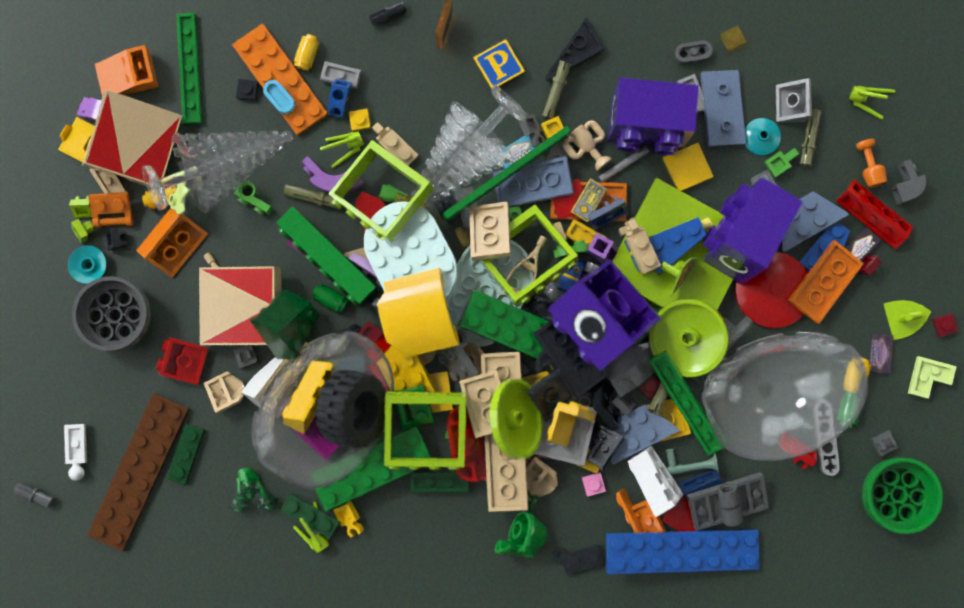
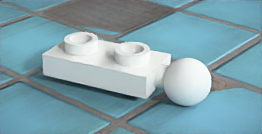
[64,424,87,481]

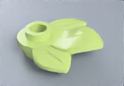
[169,177,190,215]

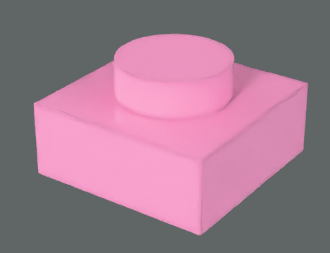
[581,472,606,496]

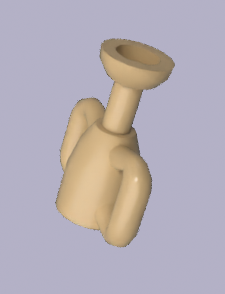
[562,120,611,171]

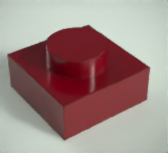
[858,255,882,276]
[932,313,959,337]
[357,321,384,347]
[637,375,661,400]

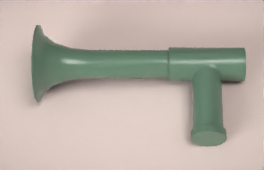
[665,449,719,475]

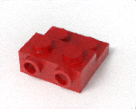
[156,337,208,385]

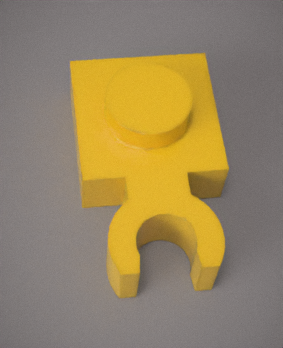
[333,501,364,538]

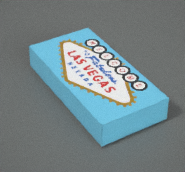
[496,136,534,169]

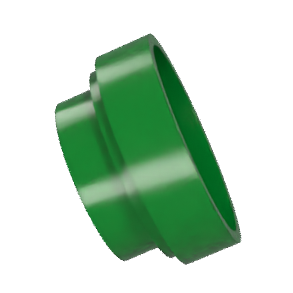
[862,457,943,534]

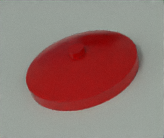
[734,252,808,328]

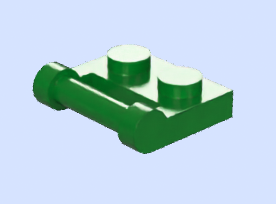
[393,385,435,430]

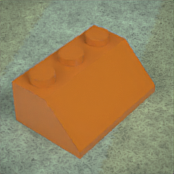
[136,208,208,278]

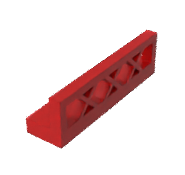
[836,180,913,249]

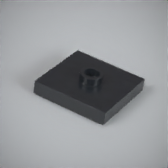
[526,368,578,422]

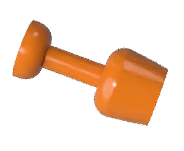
[856,139,887,188]

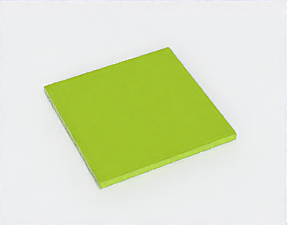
[612,178,733,310]

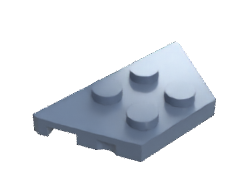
[782,192,849,253]
[611,405,679,465]

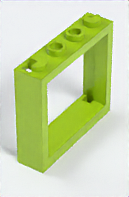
[329,140,434,243]
[479,205,578,307]
[384,392,466,470]

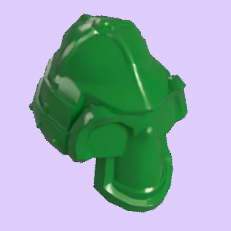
[495,511,547,558]

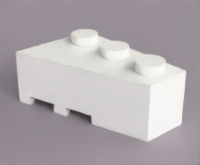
[628,446,684,517]

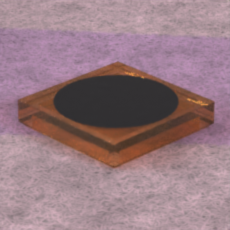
[435,0,453,49]

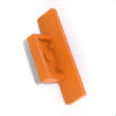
[616,488,667,532]

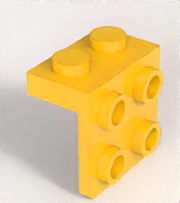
[548,402,596,447]

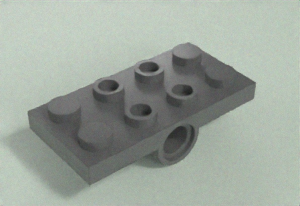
[435,329,479,384]
[687,472,769,531]

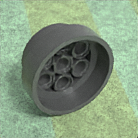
[72,277,151,352]

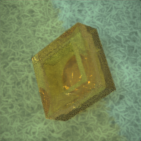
[720,25,746,52]
[455,227,470,249]

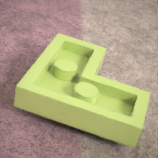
[908,356,957,399]

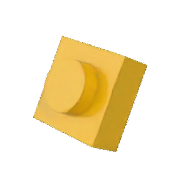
[349,109,371,132]
[540,116,564,139]

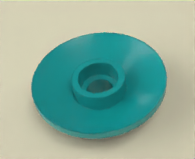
[745,118,781,156]
[68,245,107,284]

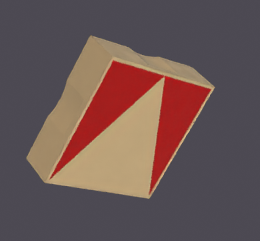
[81,90,182,189]
[199,266,282,345]

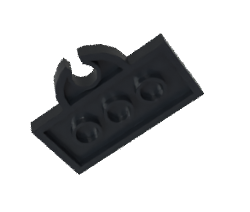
[532,318,609,398]

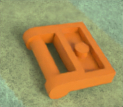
[88,192,134,229]

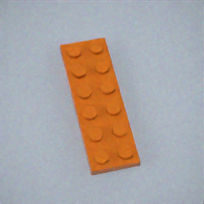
[232,23,328,136]

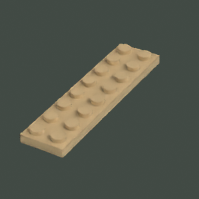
[481,352,528,512]

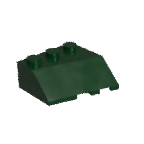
[250,290,320,359]

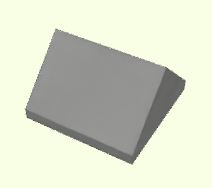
[776,78,812,123]

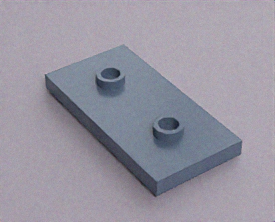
[700,70,746,147]
[492,156,574,208]

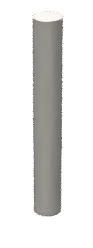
[598,146,649,183]

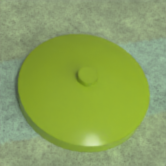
[649,299,729,377]
[490,379,543,460]

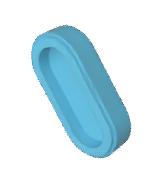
[263,80,295,115]

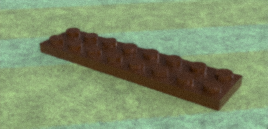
[87,393,189,552]

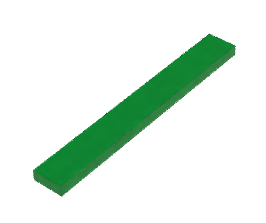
[442,126,571,222]

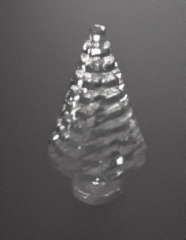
[411,85,529,208]
[142,130,293,214]

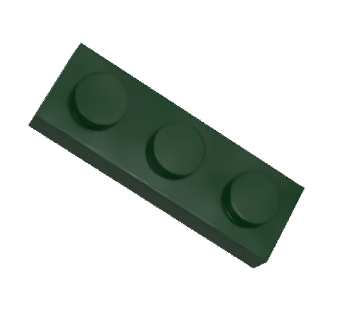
[166,424,205,485]
[410,472,469,492]
[280,493,341,539]

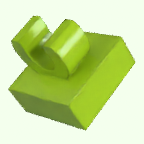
[69,196,92,218]
[71,219,94,244]

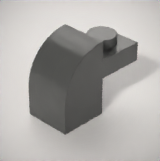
[891,159,926,205]

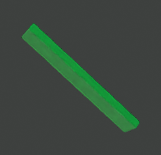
[176,12,203,125]
[649,350,725,456]

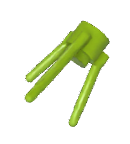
[849,86,896,120]
[320,131,364,168]
[293,502,330,553]

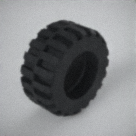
[316,370,387,449]

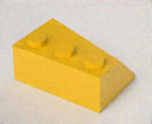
[282,361,333,434]

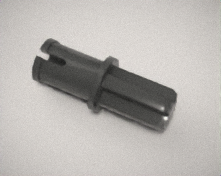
[14,483,54,509]

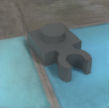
[518,114,545,148]

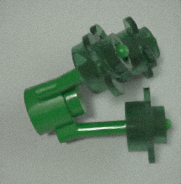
[229,467,278,513]

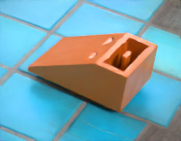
[95,45,159,96]

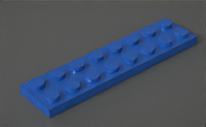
[606,529,759,574]

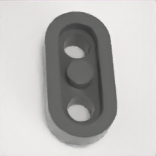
[674,40,713,64]

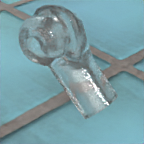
[545,282,558,299]

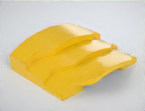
[377,267,460,358]

